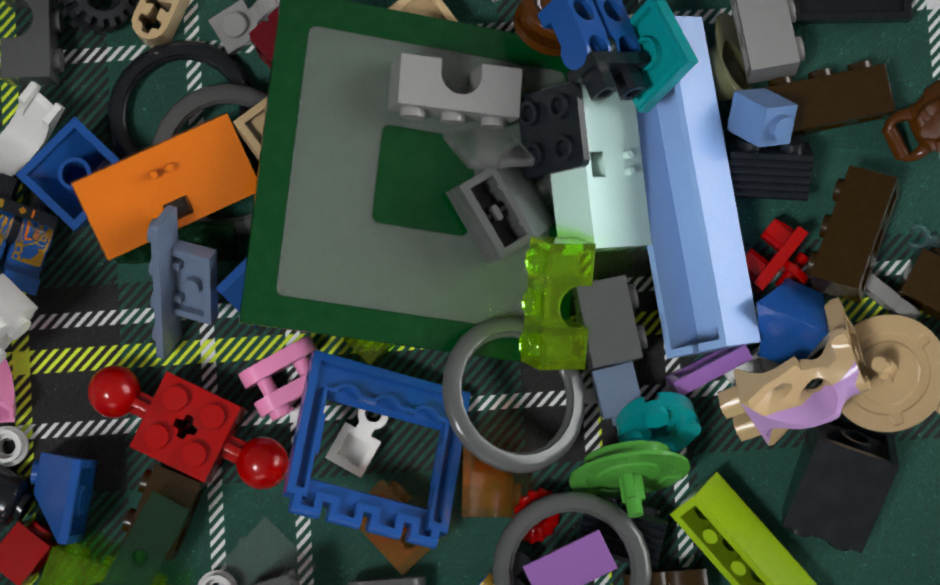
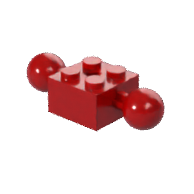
[88,365,289,490]

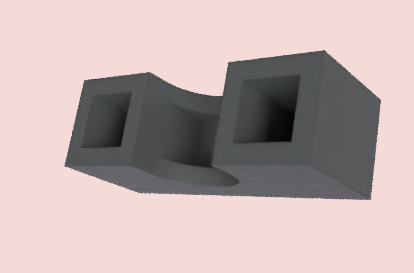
[0,0,65,86]

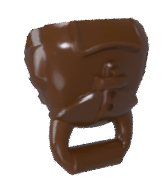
[881,79,940,163]

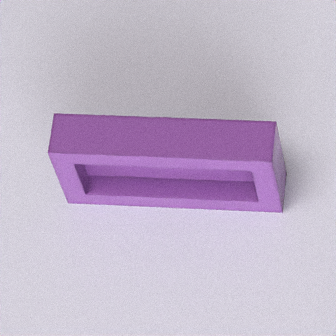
[665,345,753,395]
[522,529,618,585]

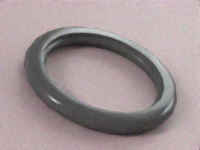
[152,83,268,238]
[442,317,585,474]
[492,491,652,585]

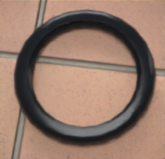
[107,41,255,159]

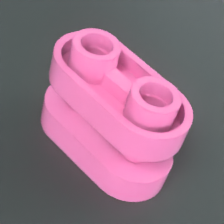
[238,336,318,422]

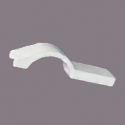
[0,81,65,178]

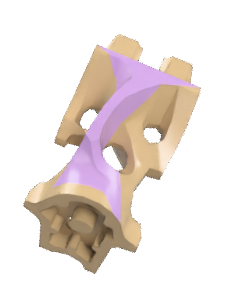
[718,297,871,446]

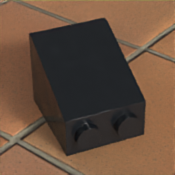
[782,416,899,553]

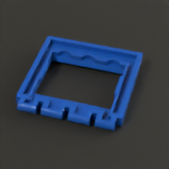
[282,350,471,549]

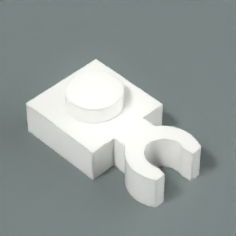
[325,409,389,478]

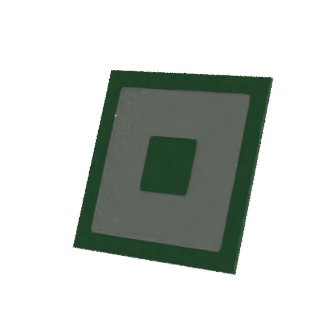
[238,0,576,367]

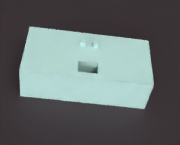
[541,82,652,254]

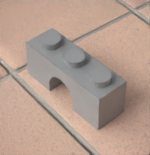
[387,53,522,130]

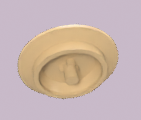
[841,314,940,433]

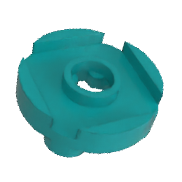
[616,392,701,453]

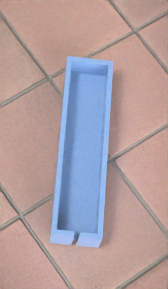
[636,16,761,359]

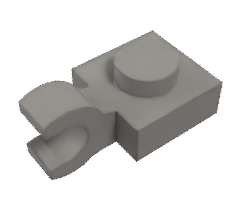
[208,0,279,57]

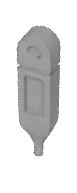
[864,273,921,320]

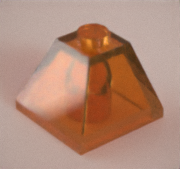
[462,445,521,517]

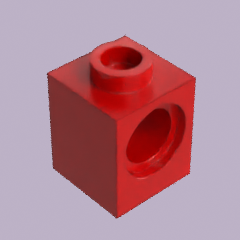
[0,519,59,585]

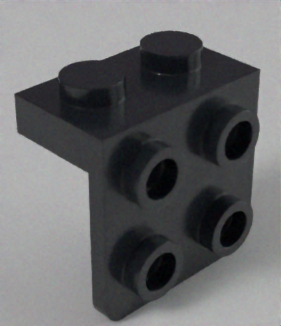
[519,83,590,179]

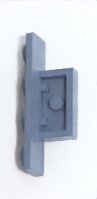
[147,205,218,359]

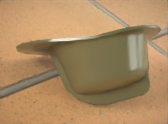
[708,12,753,103]

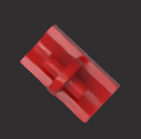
[745,219,809,294]

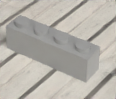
[730,0,805,84]

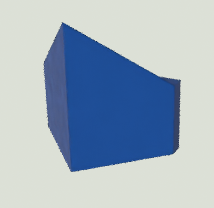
[756,279,828,365]

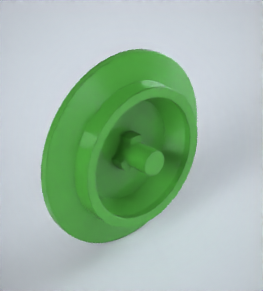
[569,440,690,518]

